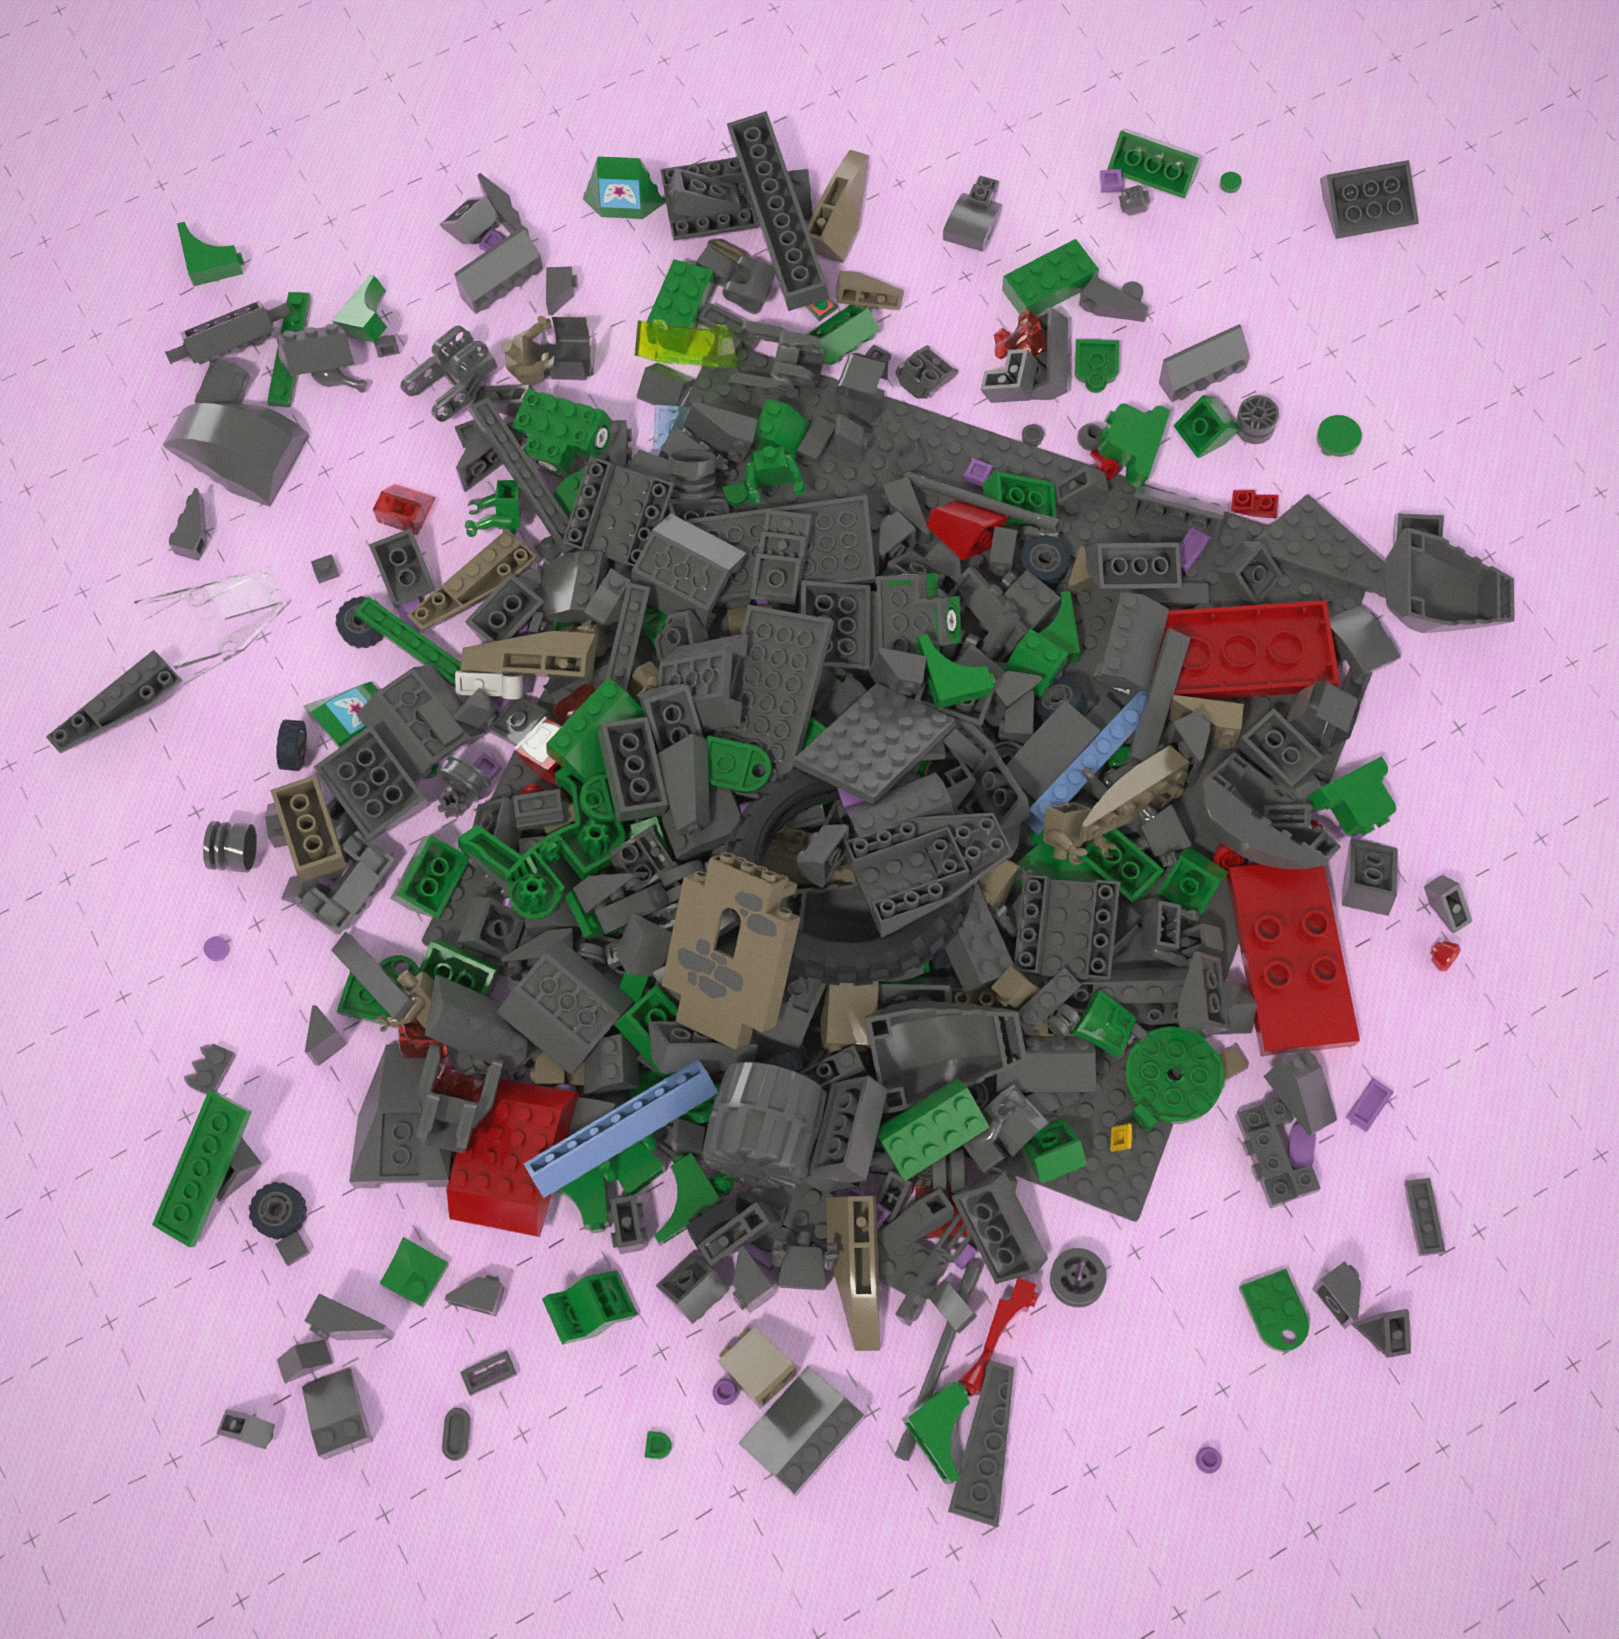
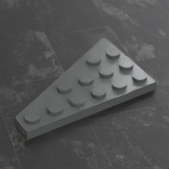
[1253,493,1386,598]

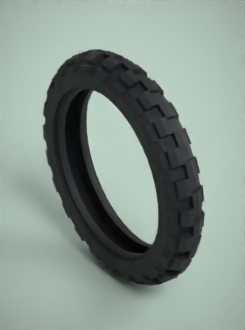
[727,768,975,986]

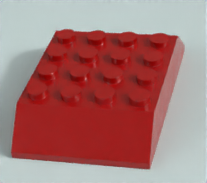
[446,1079,579,1238]

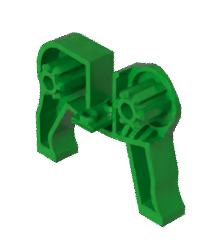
[458,767,625,920]

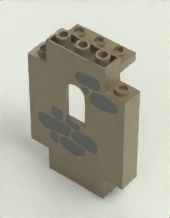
[662,852,801,1050]

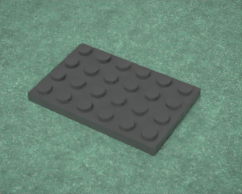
[794,683,956,805]

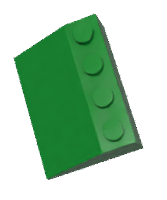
[546,678,645,784]

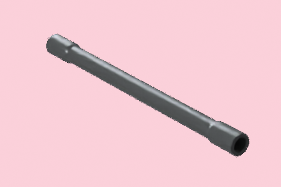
[903,471,1062,533]
[894,1264,981,1462]

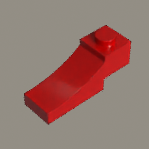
[983,1278,1039,1354]

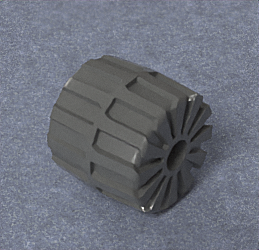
[702,1062,827,1189]

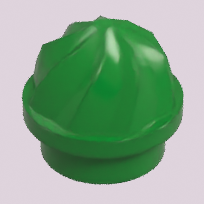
[710,1171,734,1196]

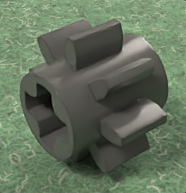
[437,789,466,819]

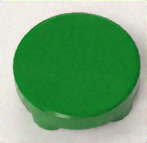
[1316,415,1362,457]

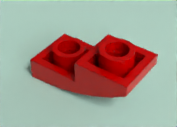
[1231,490,1279,518]

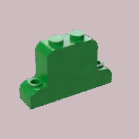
[1098,403,1171,488]
[1307,756,1396,837]
[1018,830,1105,887]

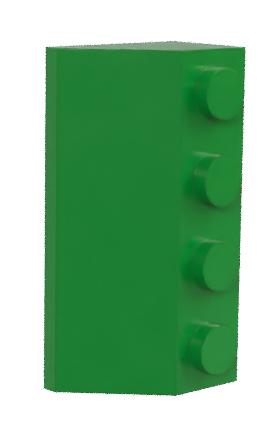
[1107,128,1203,199]

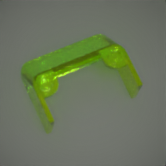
[634,320,737,369]

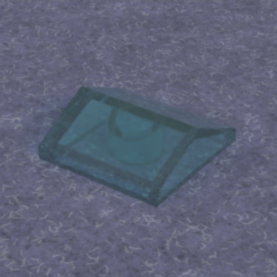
[653,405,698,450]

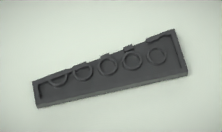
[948,1360,1014,1528]

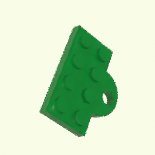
[336,955,421,1033]

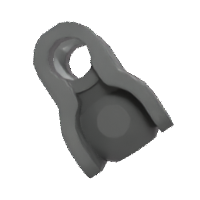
[722,256,776,314]

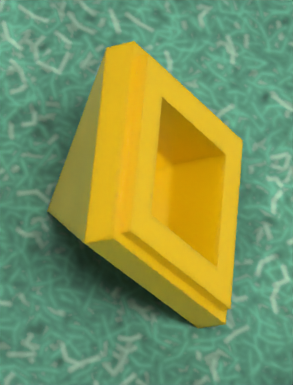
[1110,1124,1133,1152]

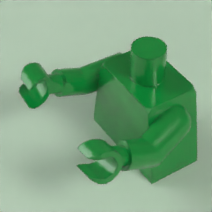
[745,446,806,503]
[465,480,521,537]
[597,1134,666,1196]

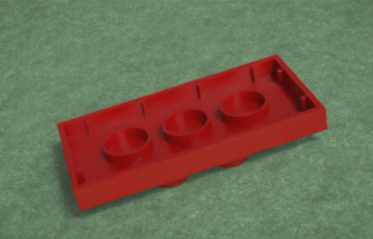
[1155,600,1340,701]
[1226,864,1360,1056]

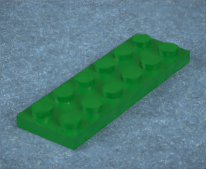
[152,1090,252,1248]

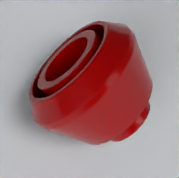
[1214,843,1245,870]
[1430,941,1461,972]

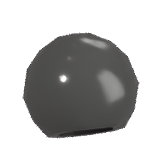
[1077,423,1102,451]

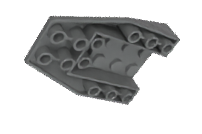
[845,813,1013,938]
[349,1044,455,1189]

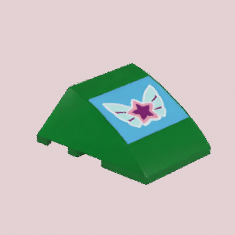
[583,156,666,219]
[303,682,379,748]

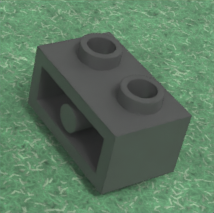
[607,1195,648,1254]

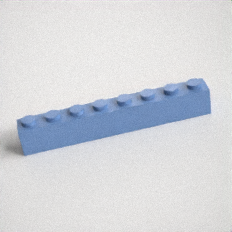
[1023,691,1148,835]
[524,1059,718,1198]

